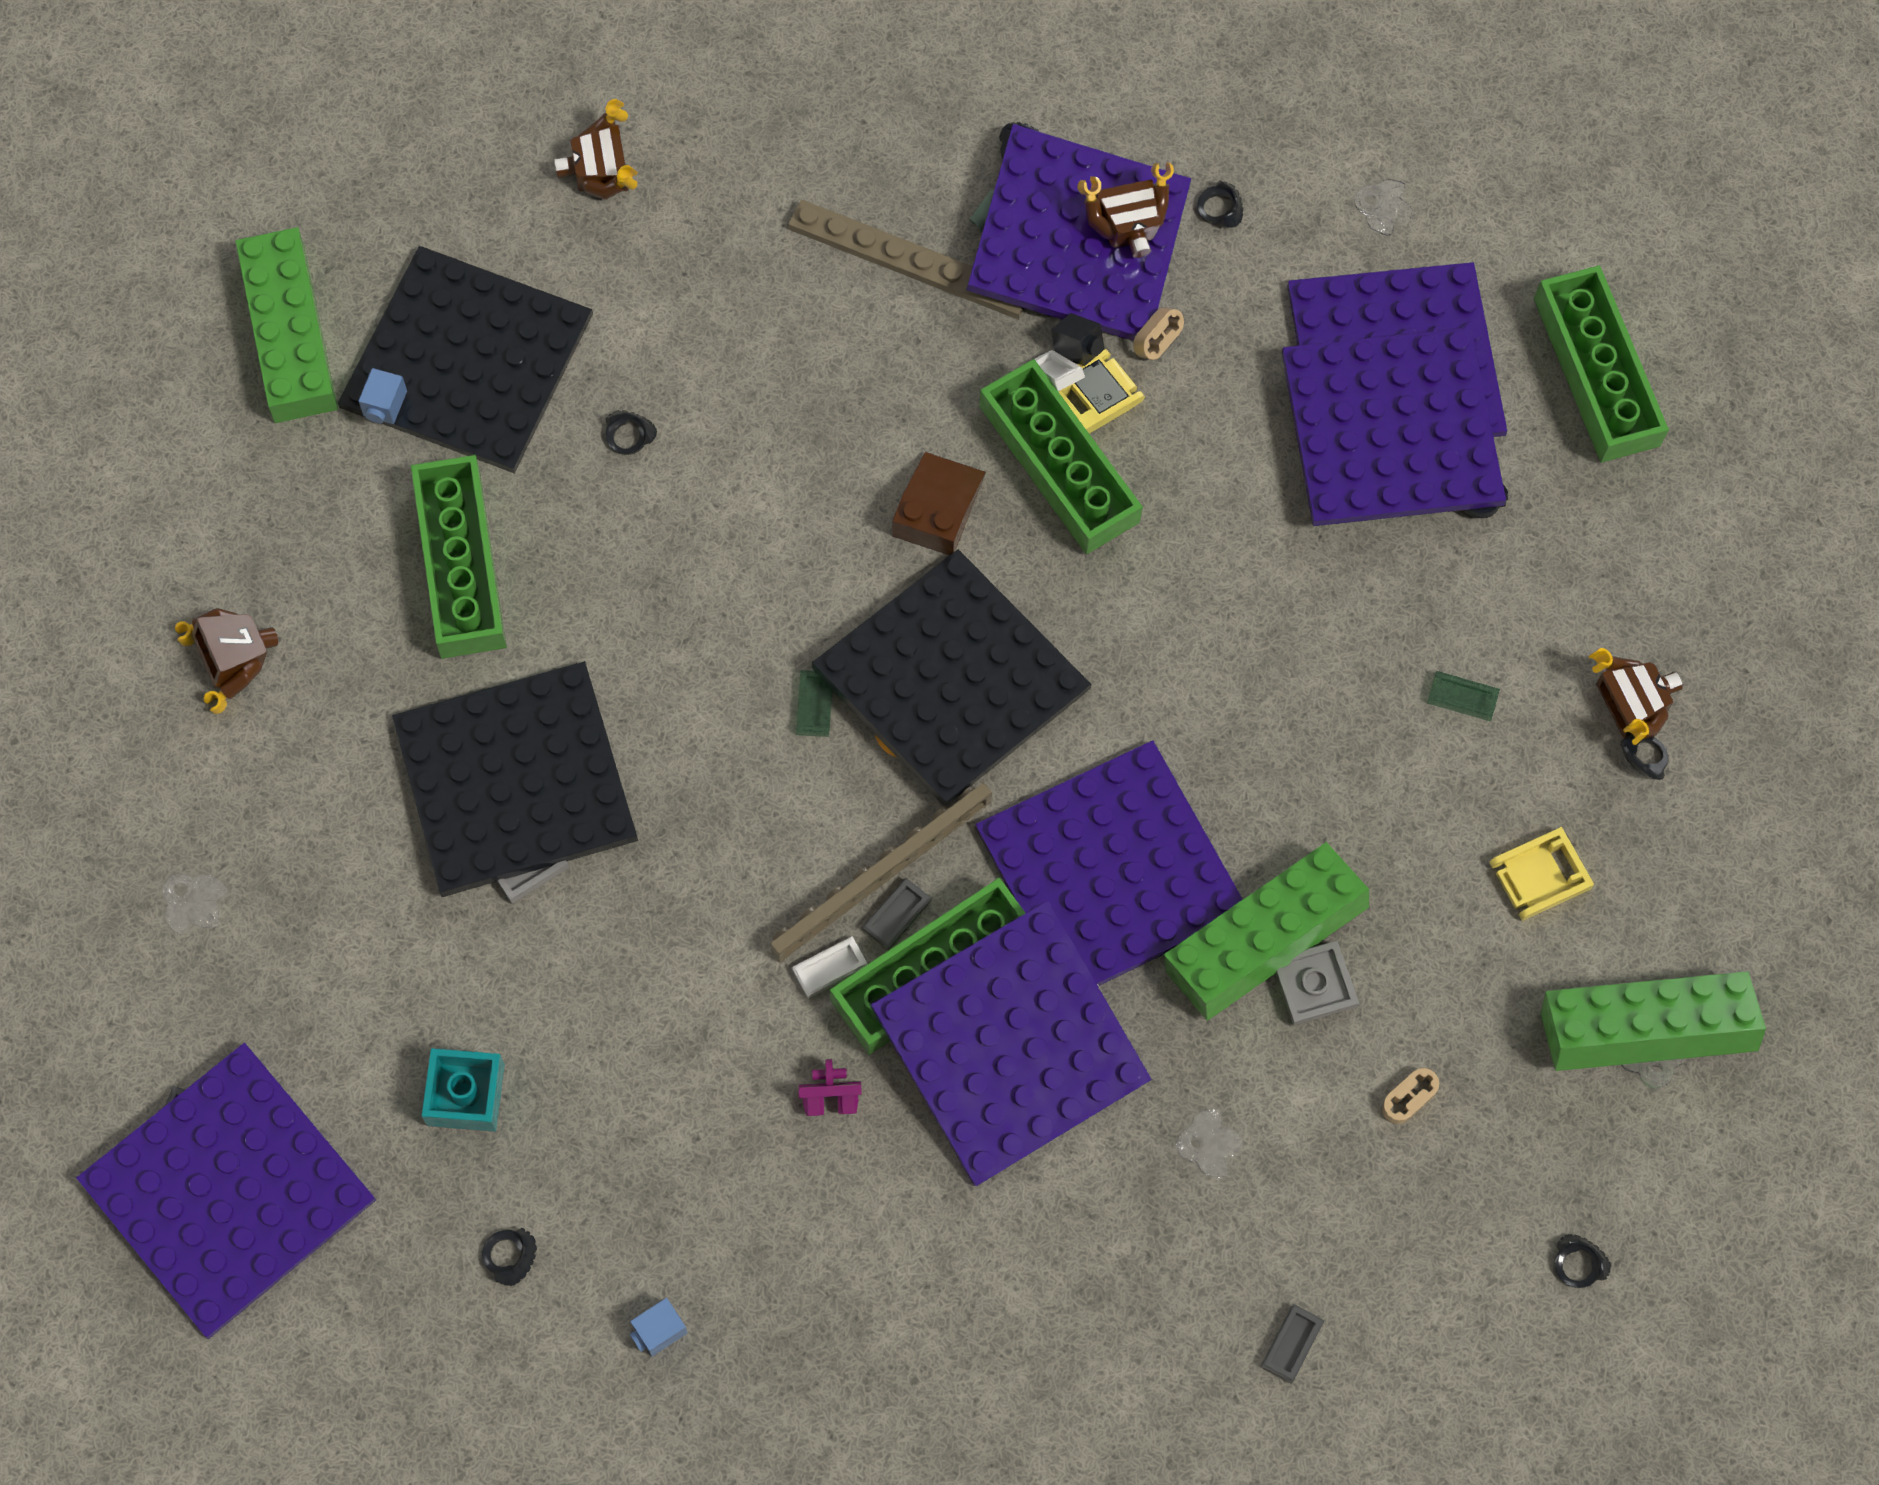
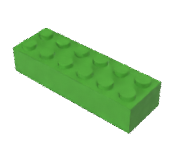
[235,227,338,423]
[1534,265,1669,463]
[979,359,1143,555]
[411,455,507,659]
[1164,842,1369,1021]
[830,877,1025,1055]
[1541,971,1766,1071]

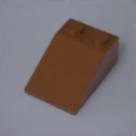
[892,452,986,556]

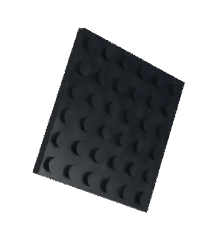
[338,246,593,474]
[811,549,1092,806]
[392,661,638,897]

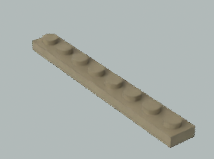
[788,199,1024,320]
[771,782,992,962]

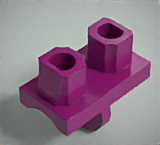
[799,1059,862,1116]

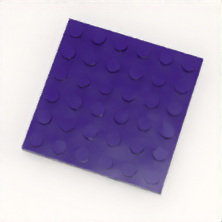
[966,124,1191,341]
[1287,262,1507,437]
[1282,327,1506,526]
[975,740,1243,986]
[870,900,1152,1186]
[76,1042,376,1339]

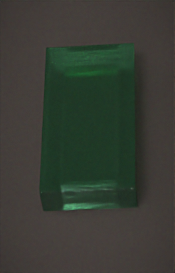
[796,670,833,737]
[1427,671,1500,722]

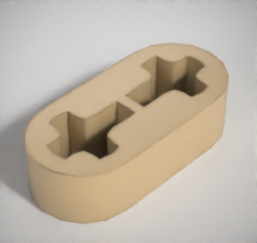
[1133,307,1184,360]
[1382,1068,1440,1124]

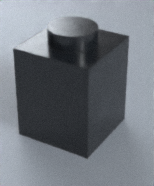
[1051,313,1105,366]

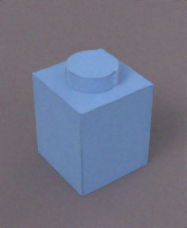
[359,368,407,424]
[630,1298,688,1356]

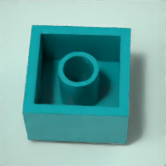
[422,1048,505,1132]

